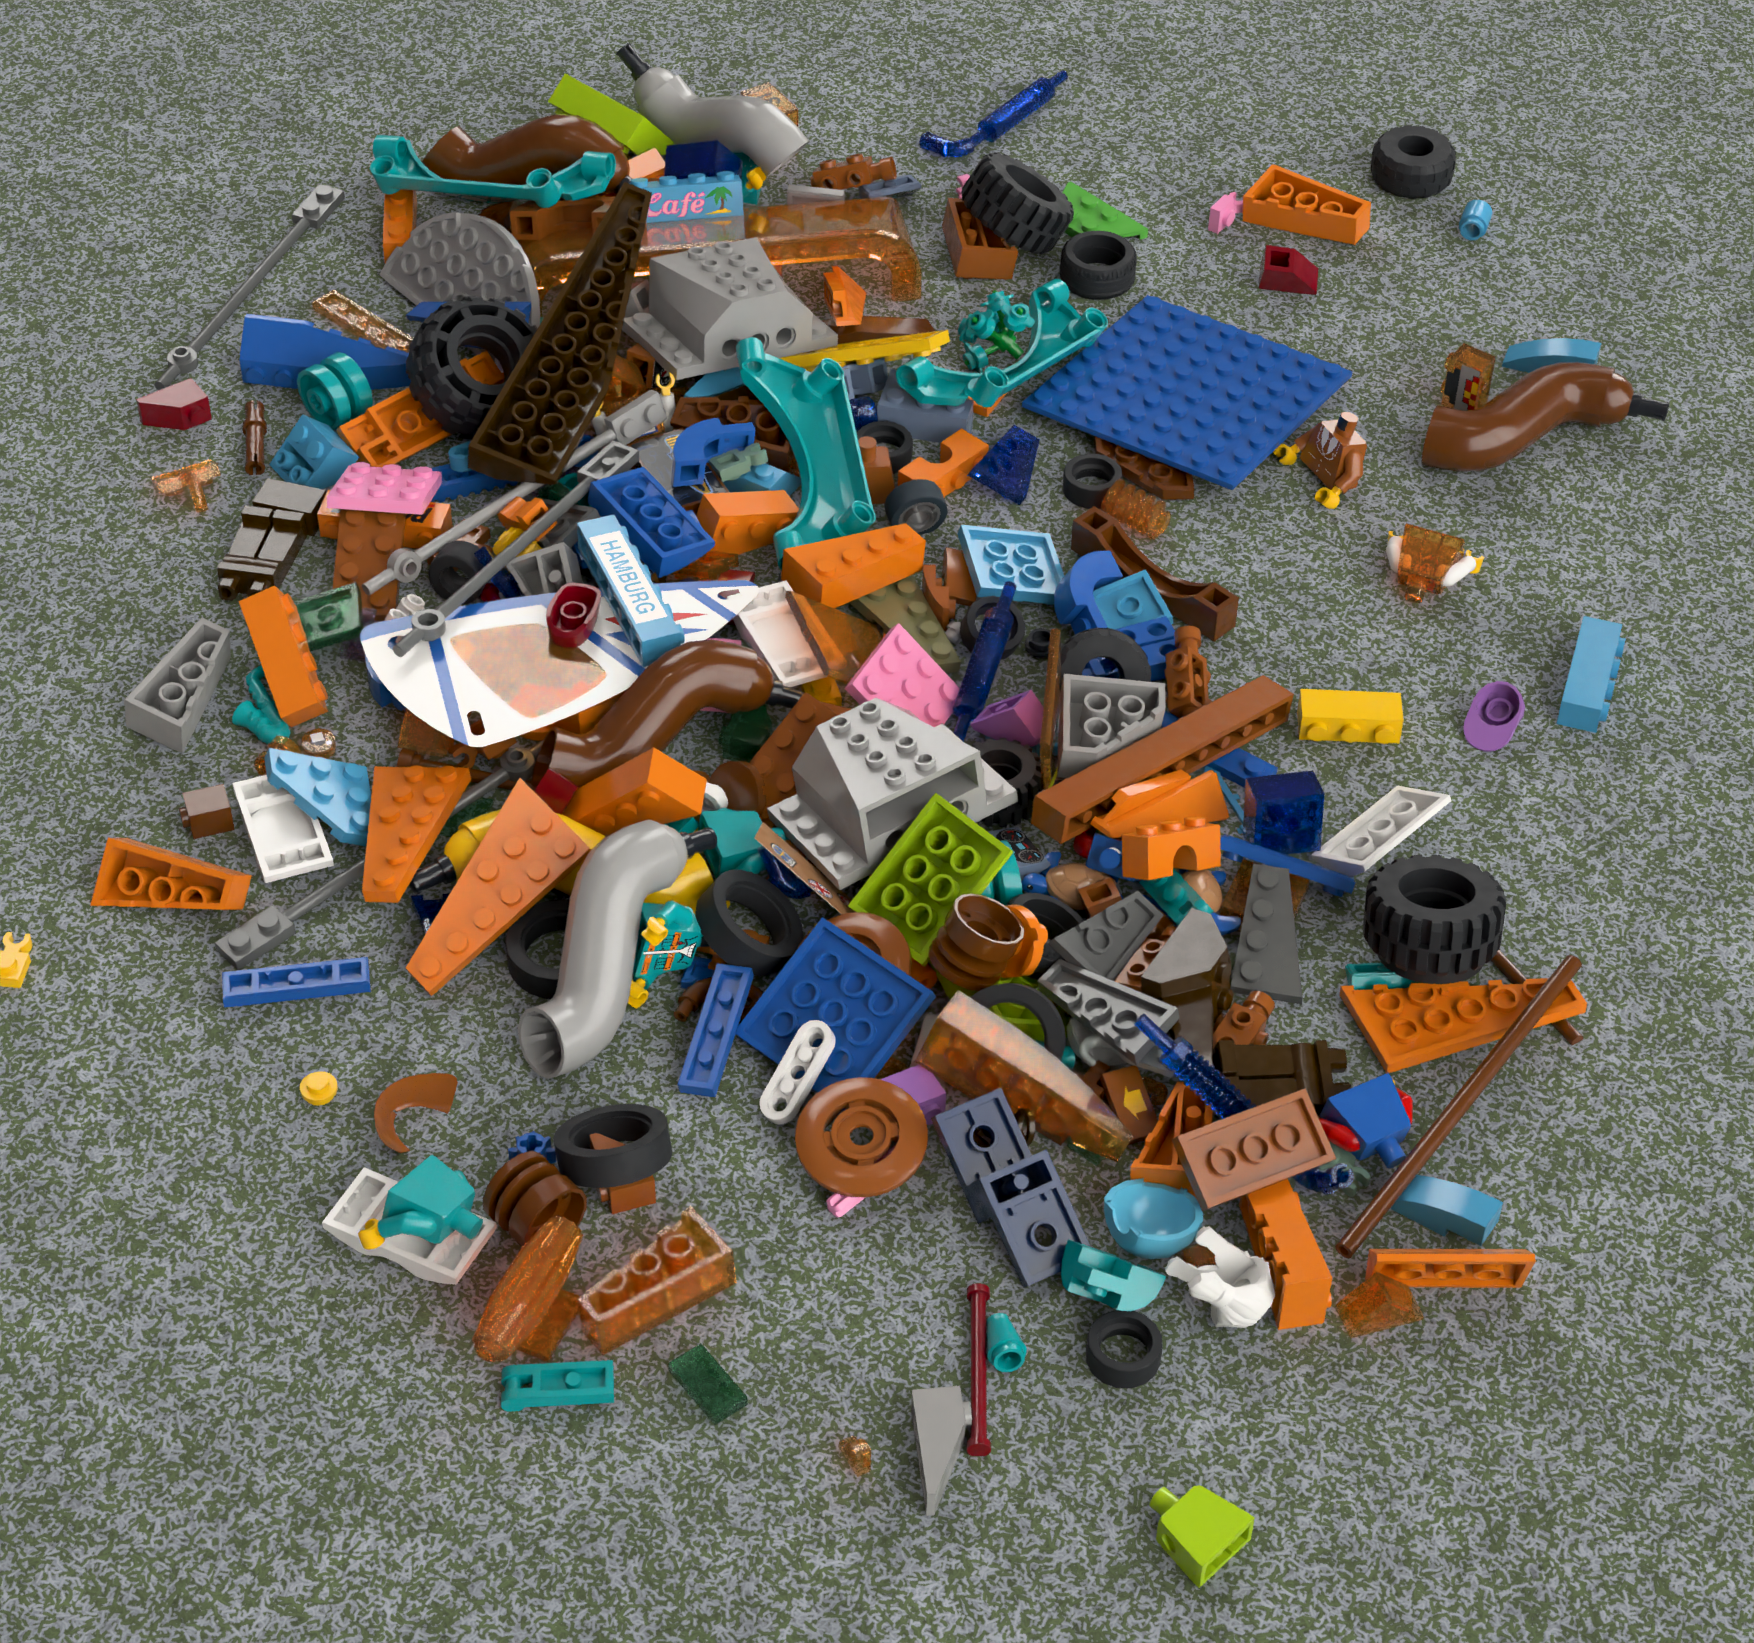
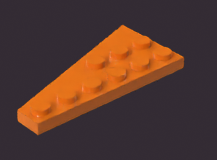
[362,765,472,903]
[406,778,591,996]
[1340,978,1587,1073]

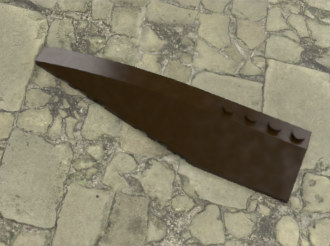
[468,182,652,485]

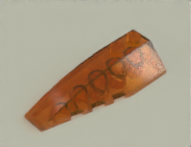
[914,990,1133,1162]

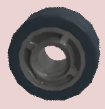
[884,479,948,535]

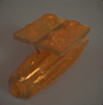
[472,1216,585,1363]

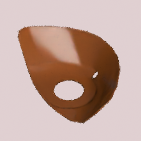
[374,1073,458,1153]

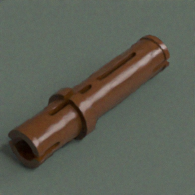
[243,400,267,475]

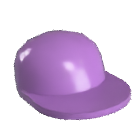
[1463,681,1525,752]

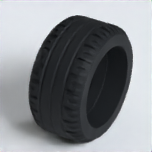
[1060,231,1137,300]
[1007,893,1084,981]

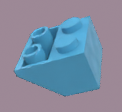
[269,414,359,489]

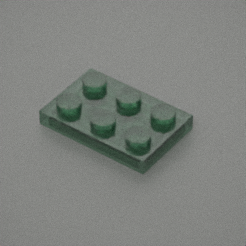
[293,582,364,652]

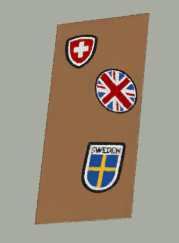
[754,822,855,914]

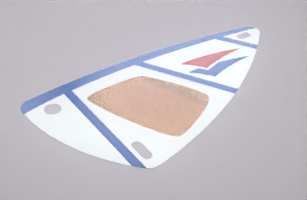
[360,580,759,747]

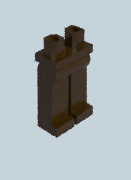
[217,505,307,601]
[1213,1040,1351,1120]

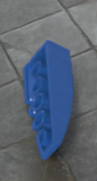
[239,314,411,390]

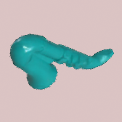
[232,665,291,746]

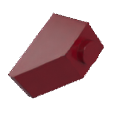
[136,378,212,430]

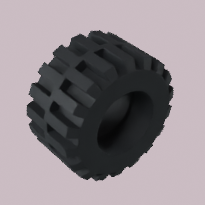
[972,738,1043,827]

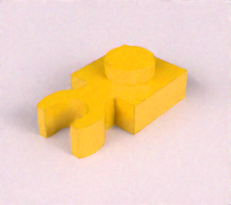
[0,932,32,988]

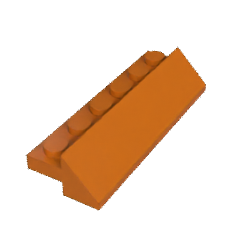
[336,350,504,468]

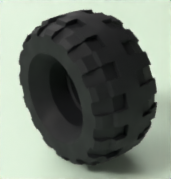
[406,296,538,440]

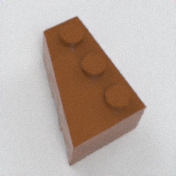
[942,198,1019,280]

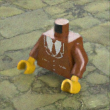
[1273,412,1367,509]

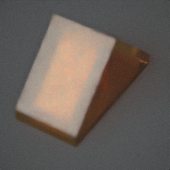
[1335,1272,1424,1338]

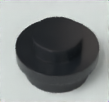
[1025,628,1058,658]

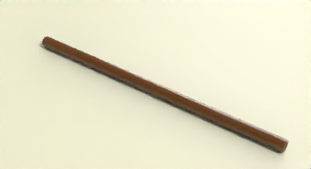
[1335,955,1582,1258]

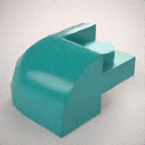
[1061,1239,1166,1312]

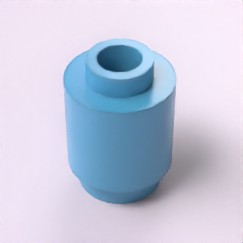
[1459,200,1493,240]

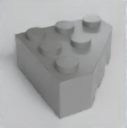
[1057,674,1166,778]

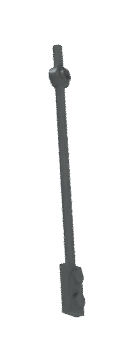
[155,184,345,390]
[393,441,639,657]
[215,740,543,970]

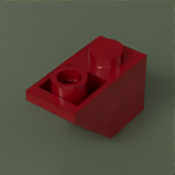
[1259,245,1318,295]

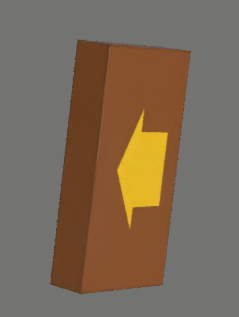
[1100,1065,1158,1146]

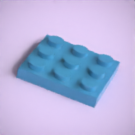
[957,525,1064,605]

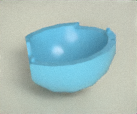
[1104,1178,1203,1259]

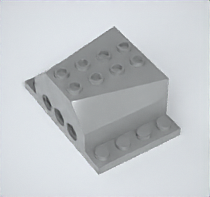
[622,237,838,380]
[767,698,1018,890]

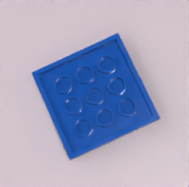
[735,917,936,1111]

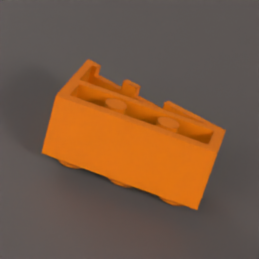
[696,490,799,566]
[1130,1081,1215,1199]

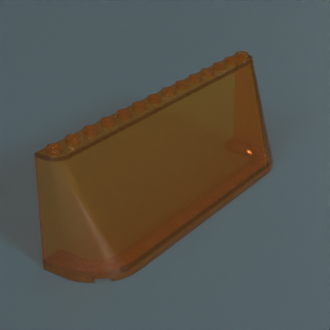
[508,197,921,317]

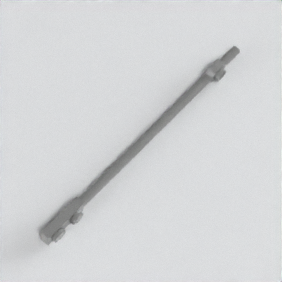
[362,390,667,595]

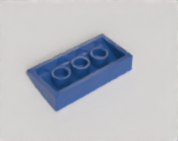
[587,467,715,578]

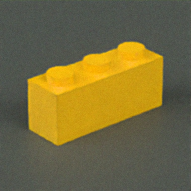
[1297,689,1403,744]

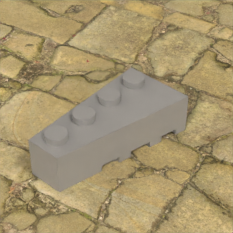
[124,618,231,753]

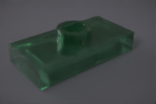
[668,1343,748,1425]

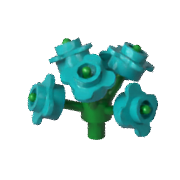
[958,290,1035,373]

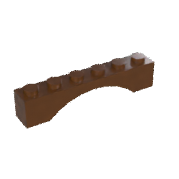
[1071,506,1239,641]

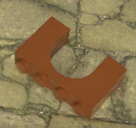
[510,196,647,240]

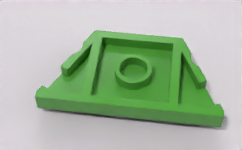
[1062,181,1148,239]

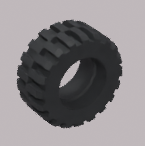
[962,152,1074,254]
[1363,854,1506,976]

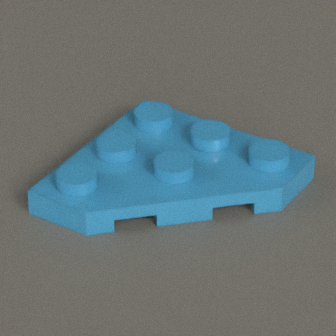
[264,748,371,847]

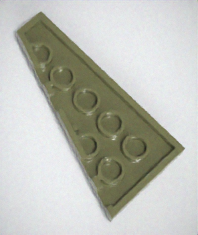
[849,575,961,673]

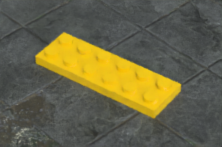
[779,330,950,372]

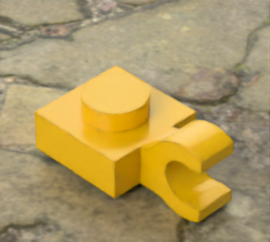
[801,676,842,706]

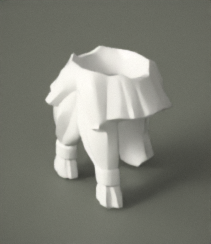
[1165,1226,1275,1328]

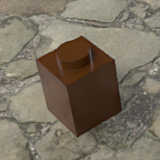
[179,784,235,839]

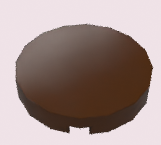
[709,761,766,817]

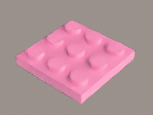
[327,462,442,515]
[844,623,966,727]

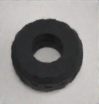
[1371,125,1456,199]
[1050,628,1152,704]

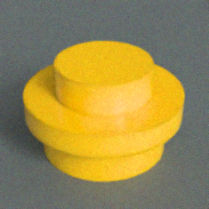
[300,1071,338,1106]

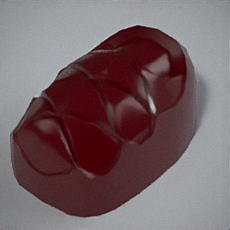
[546,582,601,650]

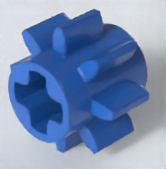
[508,1131,557,1164]

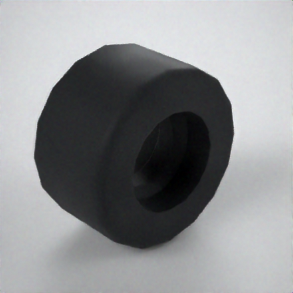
[428,541,490,604]

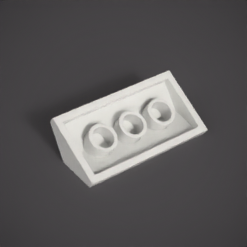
[1311,786,1451,877]

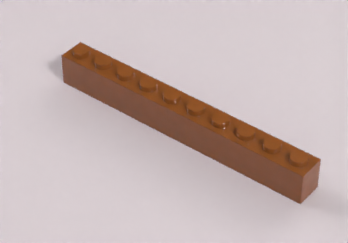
[1031,675,1294,844]

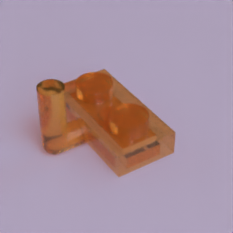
[151,460,221,513]

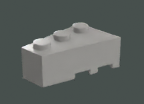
[506,542,583,652]

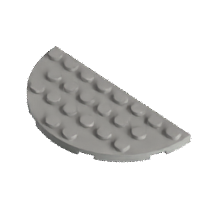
[380,212,540,362]

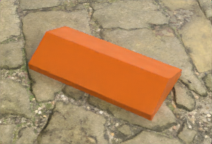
[1365,1249,1536,1288]

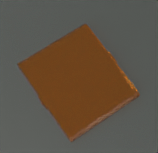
[785,591,883,684]
[1040,628,1061,790]

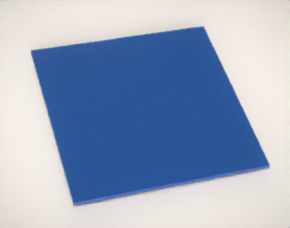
[1022,295,1353,490]

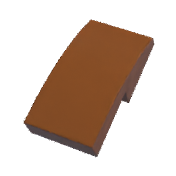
[941,547,977,606]
[922,564,956,631]

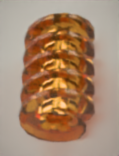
[1101,478,1171,540]

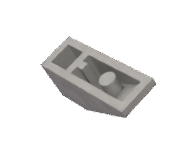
[911,1386,972,1516]

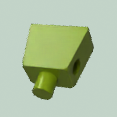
[1149,1485,1255,1588]

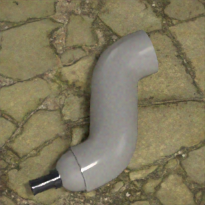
[616,43,810,177]
[518,820,717,1079]

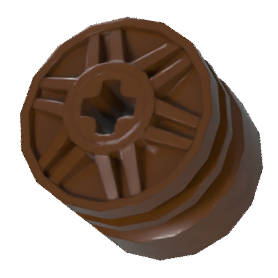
[928,893,1024,991]
[483,1151,587,1256]

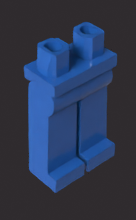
[1082,616,1177,681]

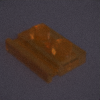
[671,551,739,581]

